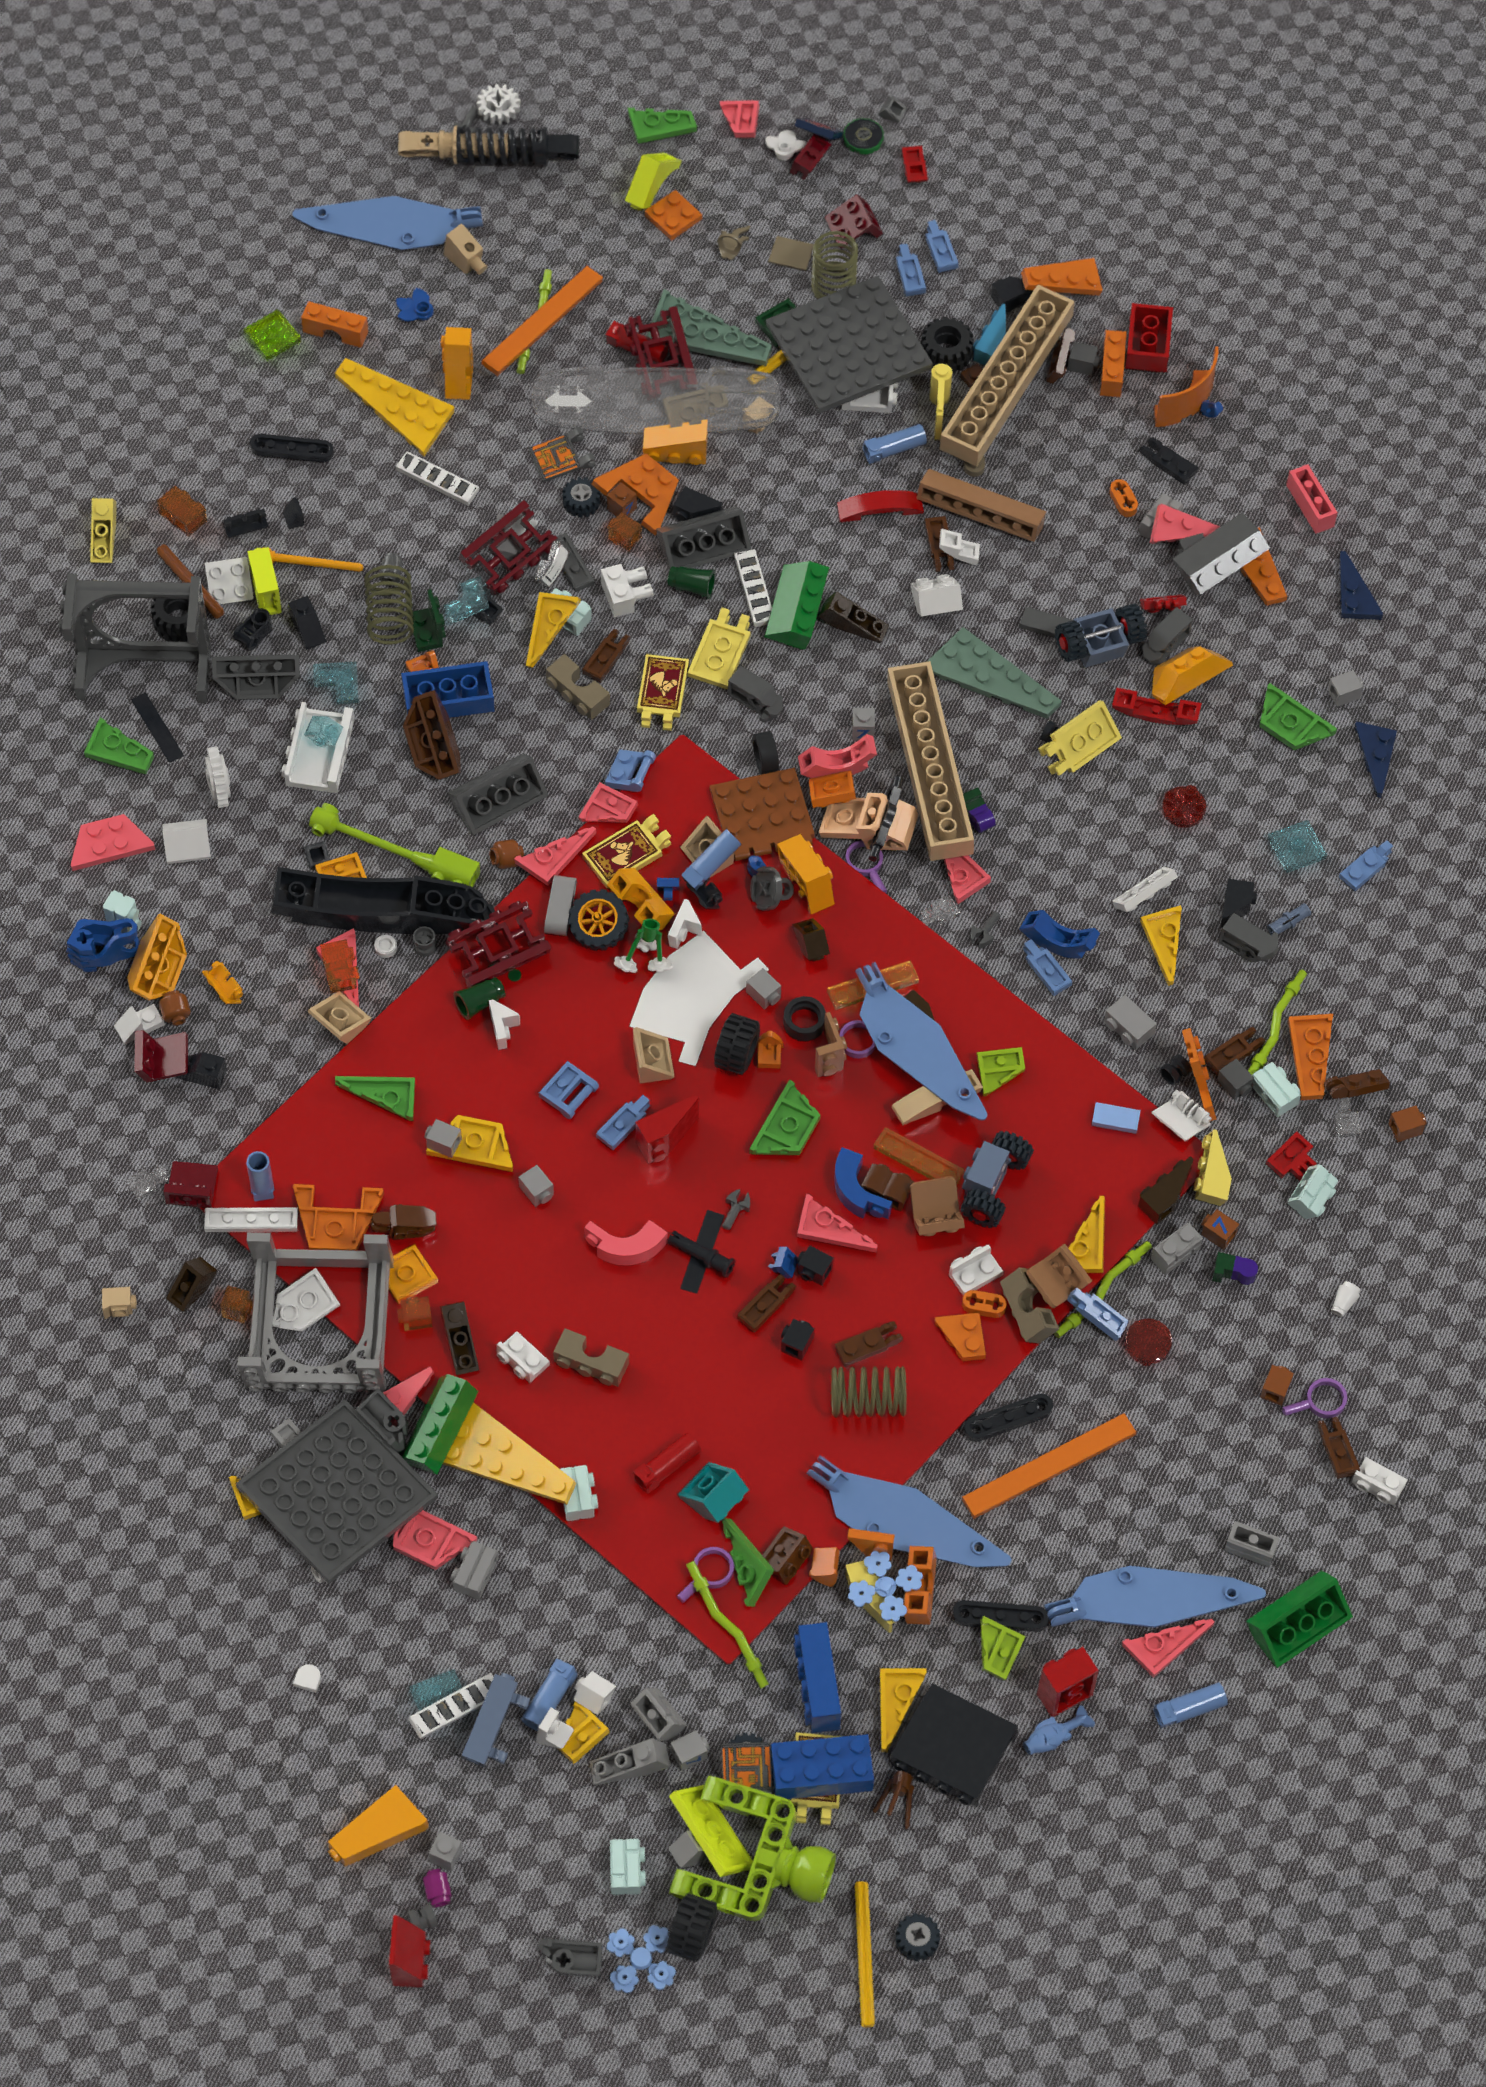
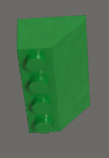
[764,561,829,650]
[401,1374,479,1475]
[1246,1570,1353,1668]

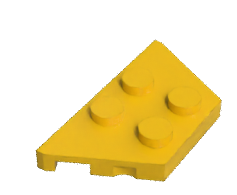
[426,1115,513,1172]

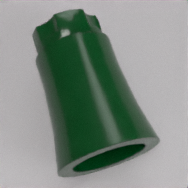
[667,566,716,599]
[453,977,506,1020]

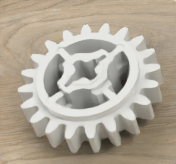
[205,746,231,808]

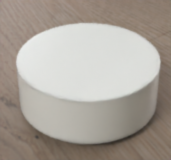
[374,935,397,958]

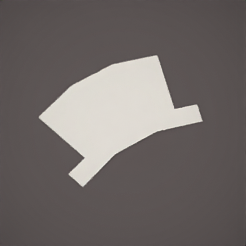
[630,931,769,1066]

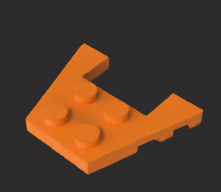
[591,454,679,536]
[1182,1028,1217,1121]
[293,1184,384,1251]

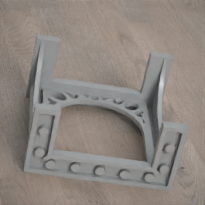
[237,1232,394,1394]

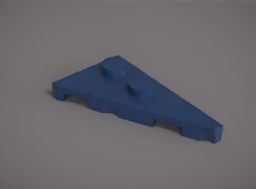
[1339,551,1383,620]
[1354,721,1397,798]

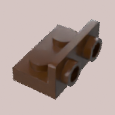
[762,1527,813,1585]

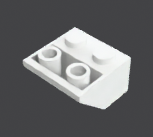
[910,574,963,617]

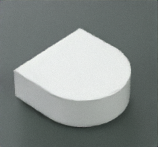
[293,1664,321,1693]

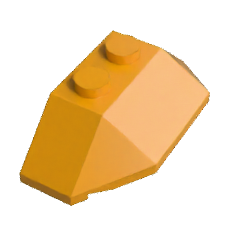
[1152,646,1233,705]
[127,913,187,1001]

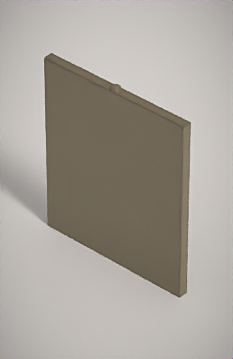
[768,236,814,271]

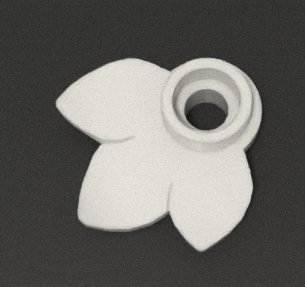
[766,130,806,160]

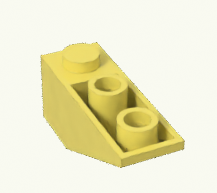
[90,498,117,563]
[1194,1129,1232,1206]
[845,1560,896,1633]

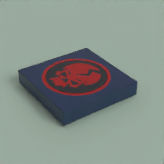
[795,118,844,140]

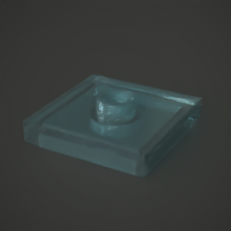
[1268,820,1327,873]

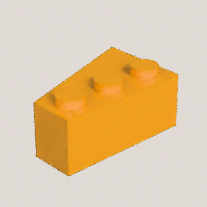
[441,327,474,400]
[643,419,708,465]
[777,834,835,914]

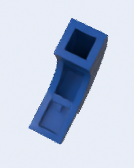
[1019,910,1100,959]
[834,1147,892,1219]

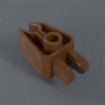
[370,1204,437,1240]

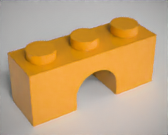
[607,868,675,930]

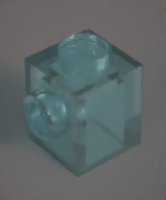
[304,716,343,748]

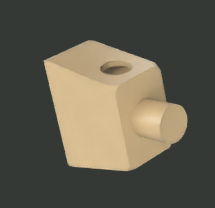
[443,223,487,275]

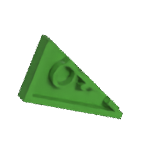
[335,1076,415,1121]
[722,1518,774,1607]

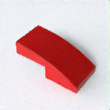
[901,146,928,183]

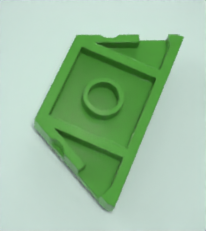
[1259,683,1337,750]
[749,1080,820,1155]

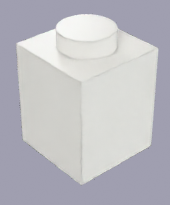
[574,1671,616,1715]

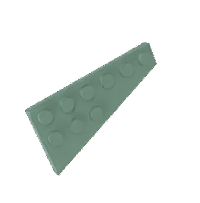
[647,289,772,366]
[927,627,1062,719]

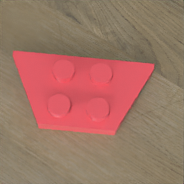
[71,814,155,871]
[393,1510,478,1570]

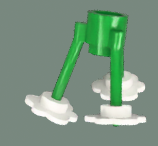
[614,919,672,973]

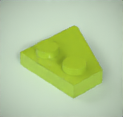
[977,1047,1025,1096]
[981,1616,1025,1681]

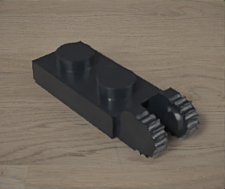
[1139,437,1198,485]

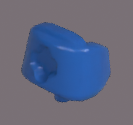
[1201,400,1223,418]
[747,856,766,877]

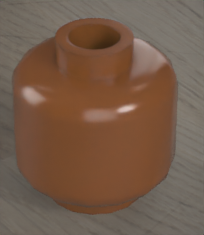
[489,839,524,869]
[159,990,191,1026]

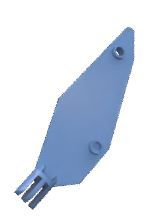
[292,196,483,250]
[855,962,987,1120]
[806,1455,1011,1567]
[1044,1566,1266,1628]

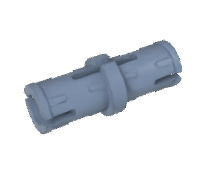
[1267,903,1311,935]

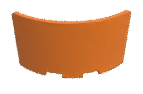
[1154,346,1219,427]

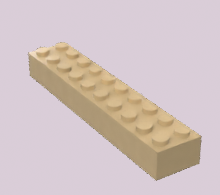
[940,285,1075,467]
[888,661,974,861]

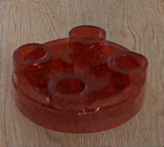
[1162,785,1206,828]
[1125,1319,1172,1366]

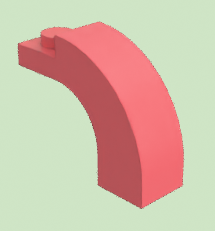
[798,734,877,778]
[584,1220,668,1265]

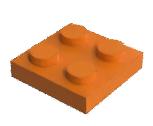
[645,190,702,241]
[808,770,856,808]

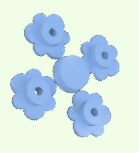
[848,1551,923,1622]
[607,1925,676,1993]

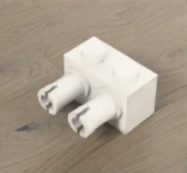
[601,564,654,618]

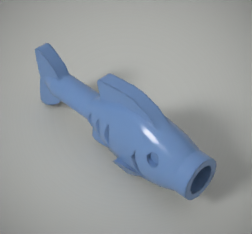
[1023,1705,1095,1755]

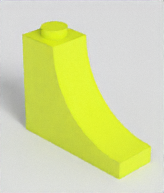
[625,152,682,210]

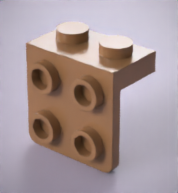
[815,1012,847,1077]
[910,1176,965,1236]
[1026,1244,1092,1308]

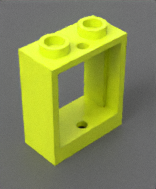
[247,547,282,615]

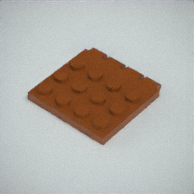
[710,767,815,861]

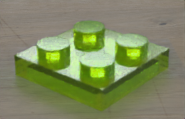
[243,309,302,361]

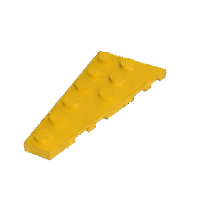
[335,358,455,457]
[443,1402,576,1504]

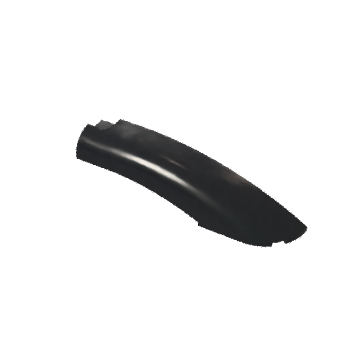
[271,867,498,934]

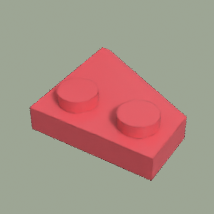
[720,100,759,138]
[578,782,638,823]

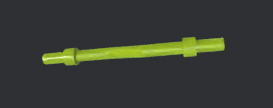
[516,269,552,374]
[1248,970,1307,1075]
[1054,1241,1152,1338]
[686,1561,769,1689]

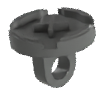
[750,866,794,911]

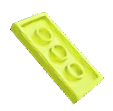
[669,1785,753,1877]

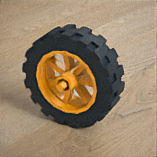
[568,889,629,951]

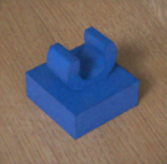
[657,878,679,901]
[768,1247,798,1278]

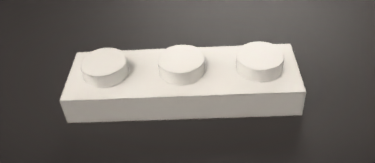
[1112,867,1178,912]

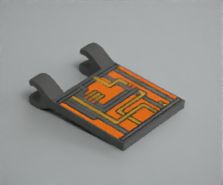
[528,427,596,483]
[721,1742,772,1811]

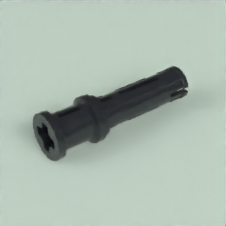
[667,1231,736,1278]

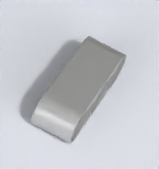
[544,875,577,936]

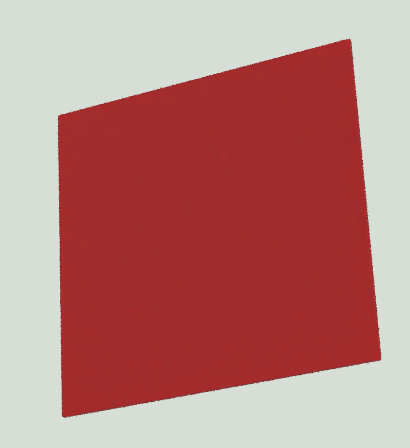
[198,735,1204,1665]

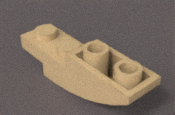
[892,1069,983,1125]

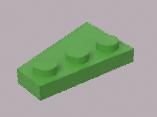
[628,108,697,144]
[84,717,154,774]

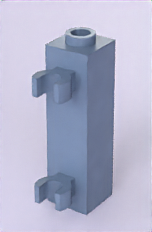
[462,1673,530,1767]

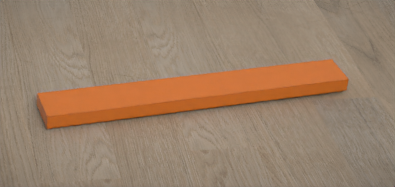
[482,266,603,376]
[962,1413,1136,1519]

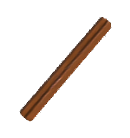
[157,544,224,619]

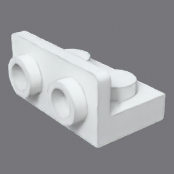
[949,1244,1003,1296]
[496,1331,550,1383]
[1352,1457,1408,1506]

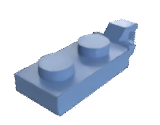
[926,220,959,273]
[896,244,926,296]
[1339,841,1393,891]
[1023,939,1072,996]
[596,1095,650,1150]
[1067,1288,1128,1341]

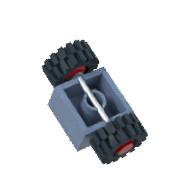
[1055,603,1147,668]
[961,1131,1034,1228]

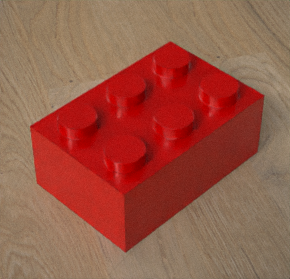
[1125,303,1173,373]
[1037,1647,1099,1717]

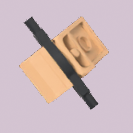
[819,776,919,862]

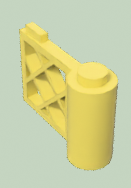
[929,364,952,440]

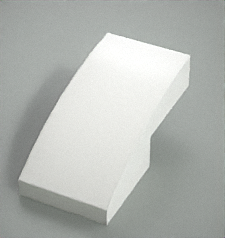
[939,529,980,565]

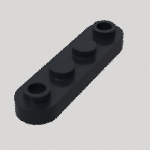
[250,434,334,462]
[964,1394,1053,1442]
[953,1600,1049,1632]

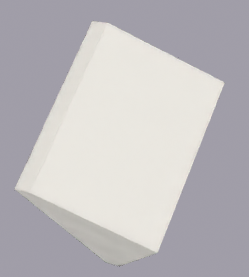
[163,819,211,864]

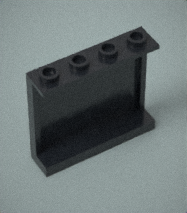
[890,1683,1018,1807]

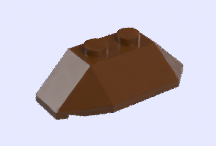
[403,690,461,780]

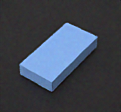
[1091,1102,1141,1134]

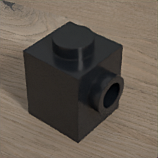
[796,1245,834,1286]
[781,1319,815,1360]

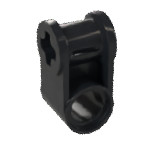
[233,608,272,651]

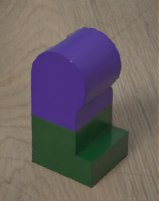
[963,787,996,833]
[1212,1252,1258,1285]

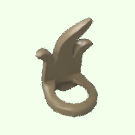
[717,225,750,261]

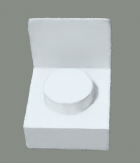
[668,899,702,949]
[489,1000,520,1050]
[114,1004,165,1045]
[536,1708,574,1749]

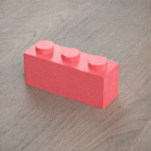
[1287,464,1337,534]

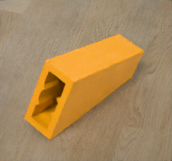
[328,1785,429,1867]

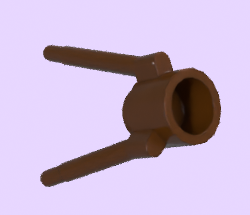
[873,1771,915,1829]

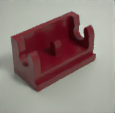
[789,134,831,180]

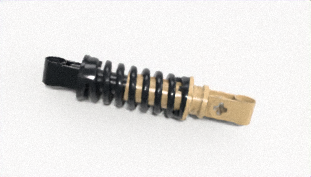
[398,126,580,166]

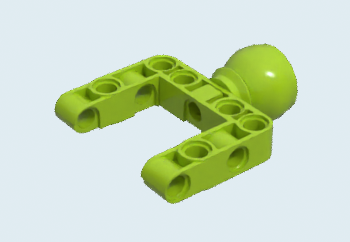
[669,1776,836,1921]

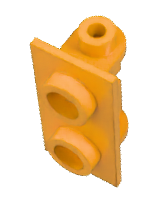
[202,961,243,1004]

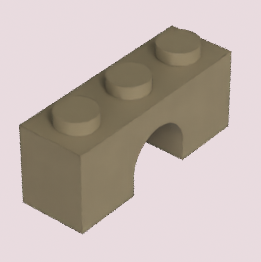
[546,654,610,720]
[1000,1267,1059,1343]
[553,1328,629,1387]

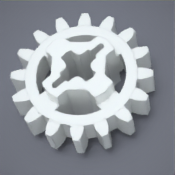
[476,84,521,125]

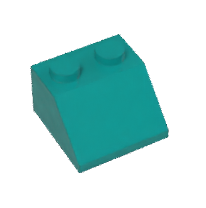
[678,1462,749,1523]

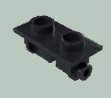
[222,508,269,538]
[683,878,723,909]

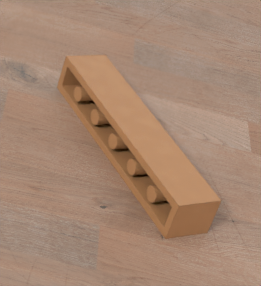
[917,469,1047,542]

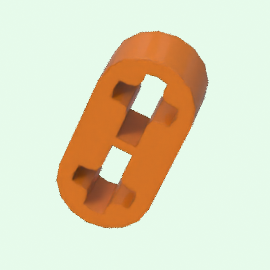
[1110,479,1138,517]
[962,1290,1006,1318]

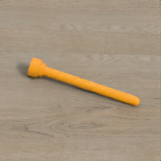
[262,547,364,572]

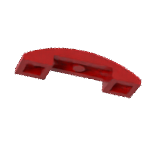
[837,490,924,522]
[1112,687,1202,725]

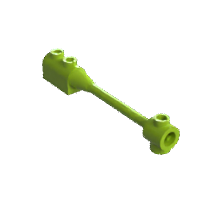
[309,803,480,887]

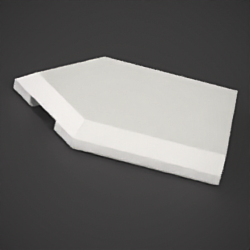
[273,1268,340,1332]

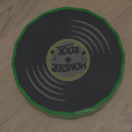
[843,118,884,155]

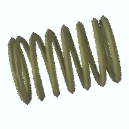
[811,231,858,299]
[364,565,414,644]
[831,1366,906,1418]

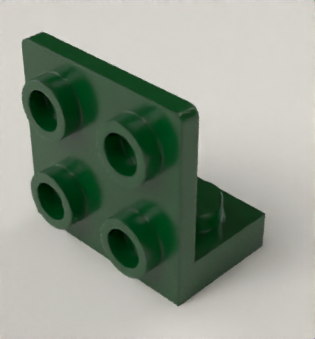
[408,589,446,652]

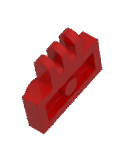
[1140,594,1187,613]
[1265,1131,1317,1181]

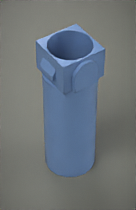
[862,424,927,464]
[681,829,742,890]
[246,1151,274,1201]
[521,1658,578,1731]
[1153,1683,1228,1729]

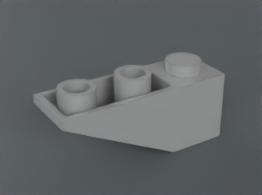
[589,1738,671,1785]

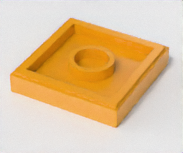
[389,1244,438,1304]

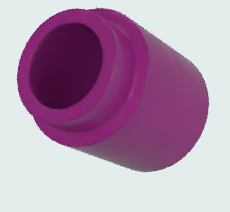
[423,1869,452,1908]

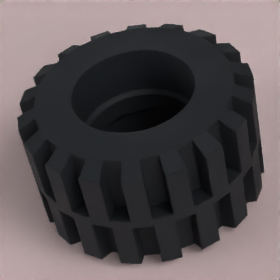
[921,317,974,374]
[151,599,207,642]
[714,1013,760,1075]
[667,1893,717,1962]

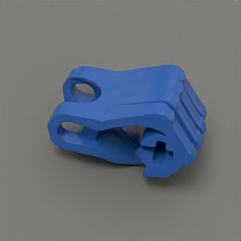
[67,918,140,972]

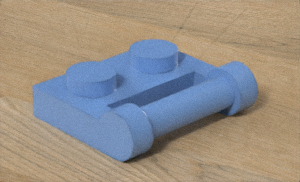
[605,749,656,792]
[539,1061,599,1119]

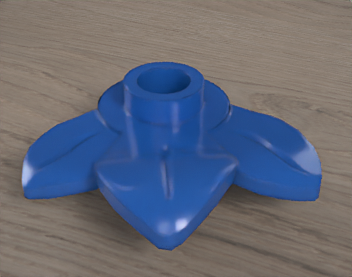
[396,288,434,322]

